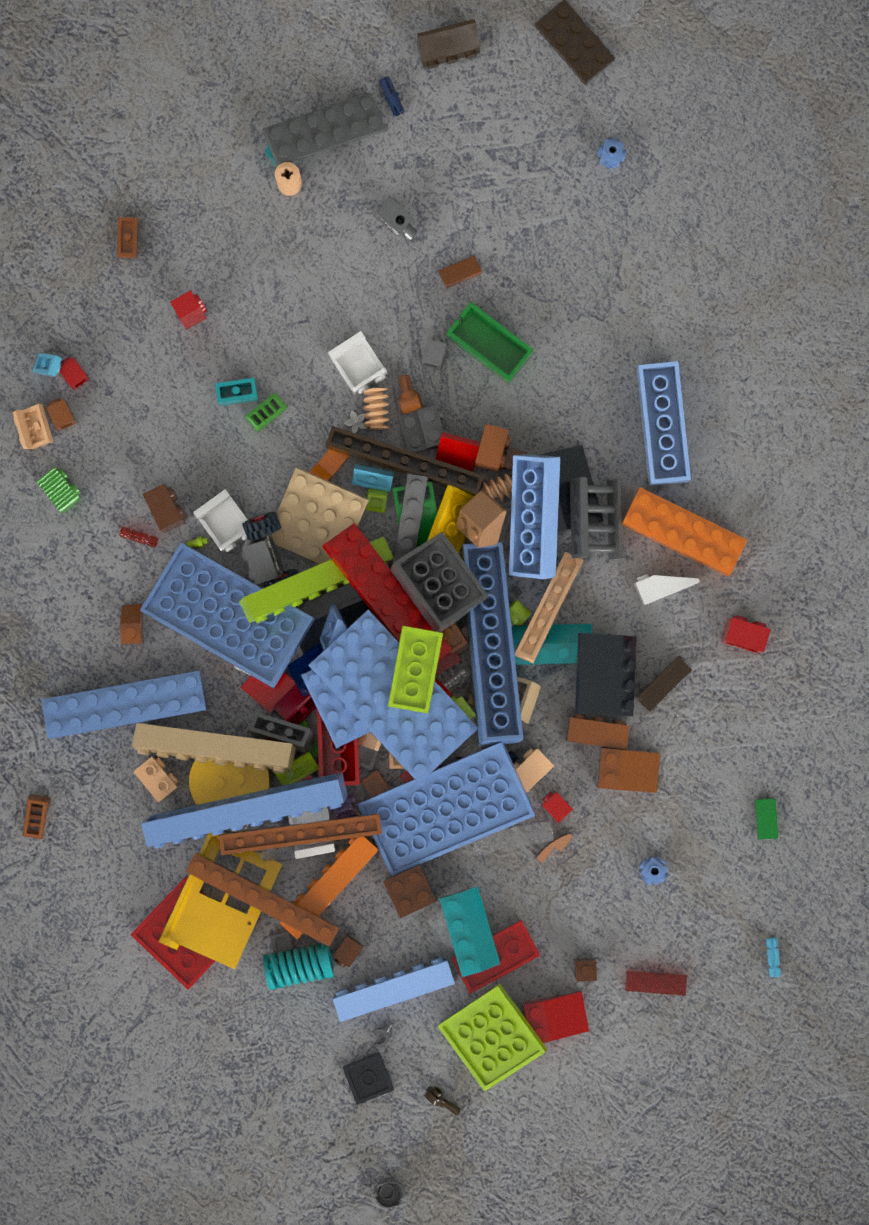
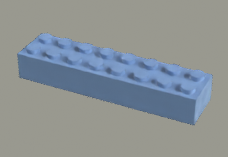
[41,671,208,739]

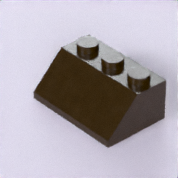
[417,19,480,69]

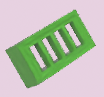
[244,393,288,433]

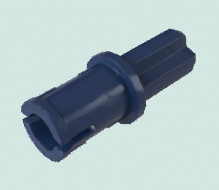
[379,76,405,117]

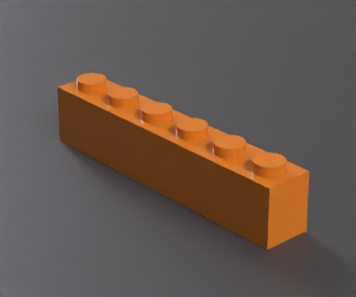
[280,836,379,939]

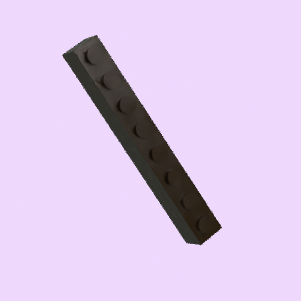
[326,426,484,496]

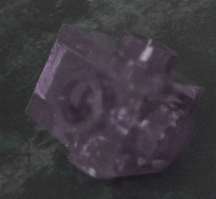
[328,788,359,819]

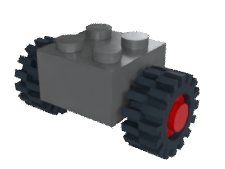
[241,512,298,588]

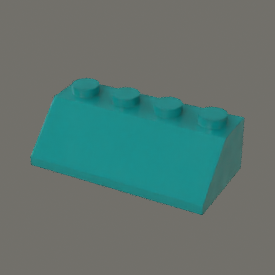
[512,624,592,665]
[439,886,500,977]

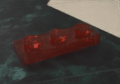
[625,970,687,996]

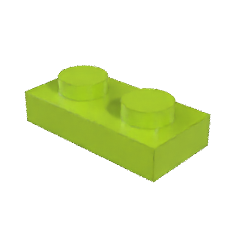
[275,752,319,785]

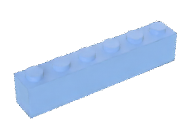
[333,957,455,1022]

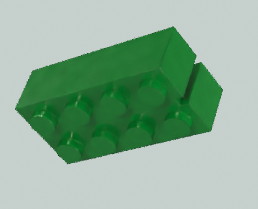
[446,302,534,385]

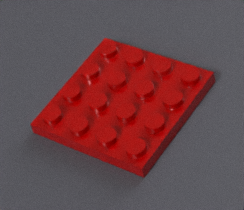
[130,876,215,990]

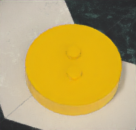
[189,760,270,805]

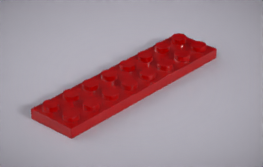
[322,523,452,661]

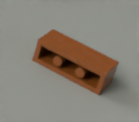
[566,714,630,750]

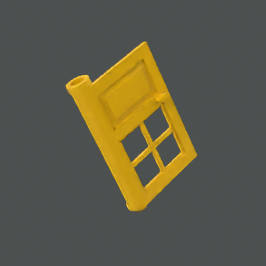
[159,833,282,969]

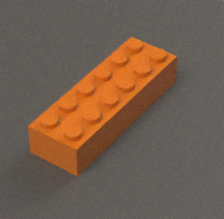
[622,487,747,577]

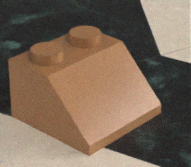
[456,490,506,548]

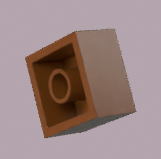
[475,424,511,473]

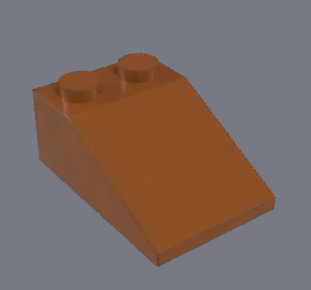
[597,748,660,793]

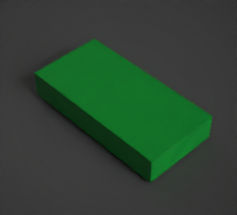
[755,798,778,840]

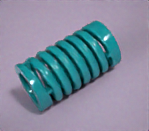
[263,943,334,990]

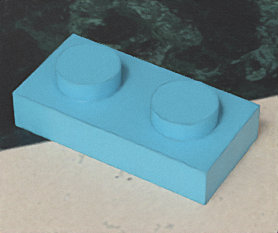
[32,353,62,377]
[352,464,394,492]

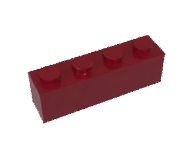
[273,669,316,725]

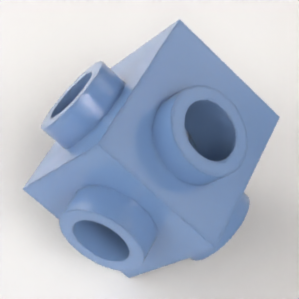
[597,138,626,168]
[638,856,668,885]

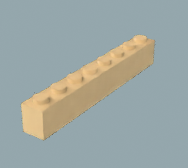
[132,723,296,774]

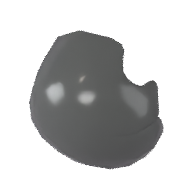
[373,1177,405,1209]

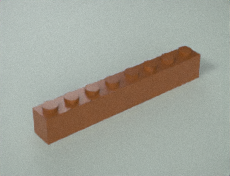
[185,852,340,947]

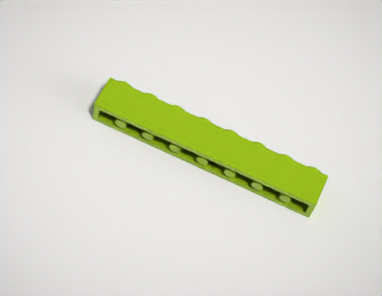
[239,537,394,624]

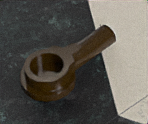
[425,1086,461,1115]

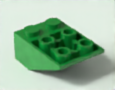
[392,482,437,547]

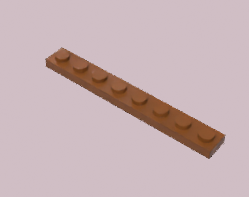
[219,813,382,855]

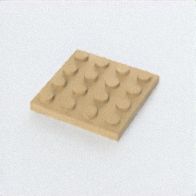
[272,467,370,564]

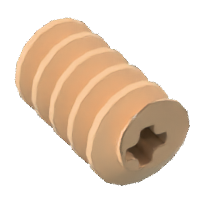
[275,162,302,196]
[363,388,389,430]
[480,471,513,502]

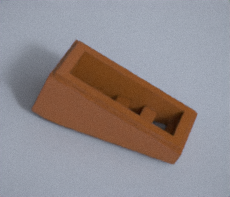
[22,794,50,839]

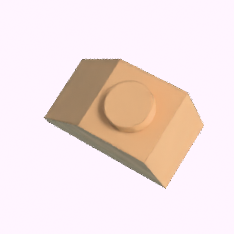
[358,732,381,751]

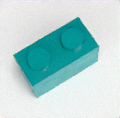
[215,377,259,406]

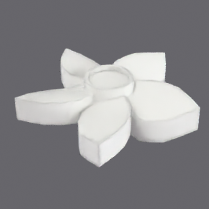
[344,411,367,433]

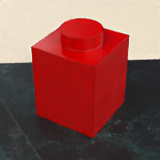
[59,357,90,390]
[541,791,573,823]

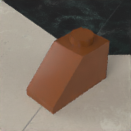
[120,604,144,645]

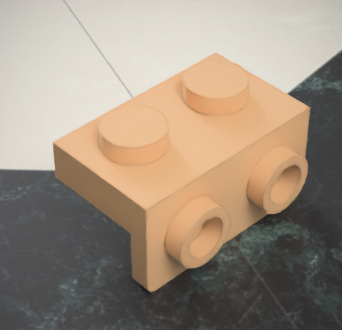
[13,404,53,449]

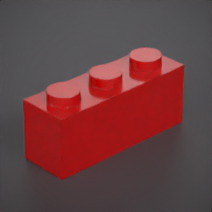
[170,290,207,330]

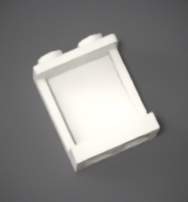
[328,331,387,395]
[193,489,248,553]
[288,807,336,859]

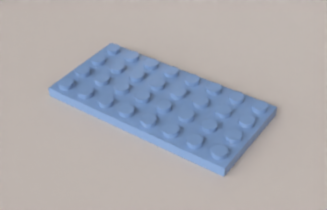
[140,543,315,688]
[308,610,478,783]
[358,742,536,876]

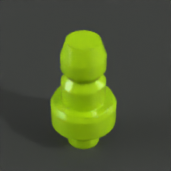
[186,536,209,548]

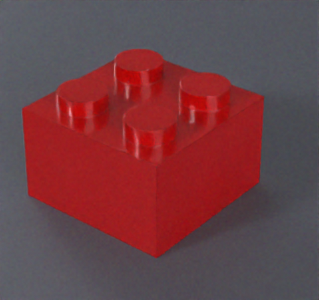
[720,615,771,653]

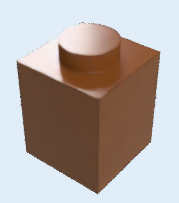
[46,398,77,431]

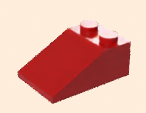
[523,991,589,1043]

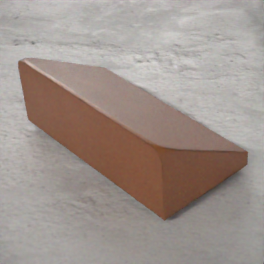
[438,256,482,289]

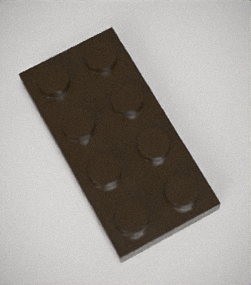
[534,0,615,85]

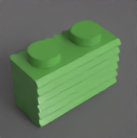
[36,467,81,514]

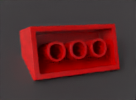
[317,709,360,785]

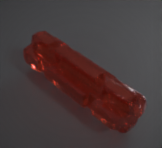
[119,527,158,548]

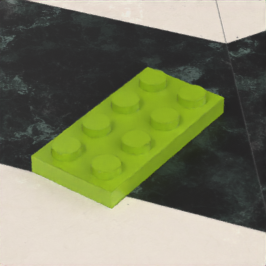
[388,626,443,713]

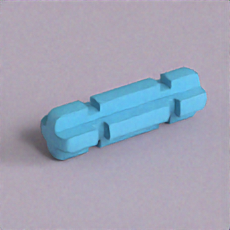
[766,937,781,977]

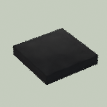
[342,1052,394,1105]

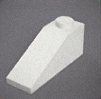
[634,574,700,606]

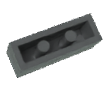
[249,712,315,754]

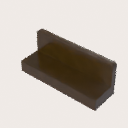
[635,655,692,712]

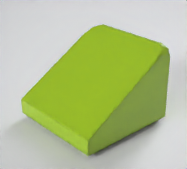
[366,488,388,513]

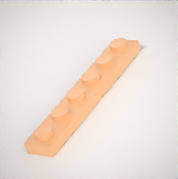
[515,552,583,663]

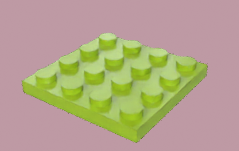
[438,983,548,1091]

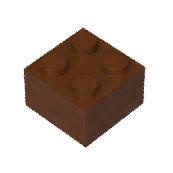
[143,484,187,533]
[383,864,437,918]

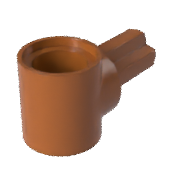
[399,375,423,414]

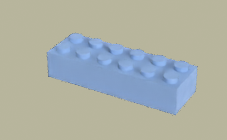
[636,361,691,486]
[509,454,560,579]

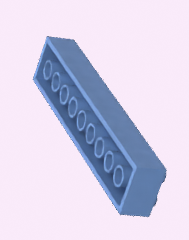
[459,542,524,746]
[141,772,348,849]

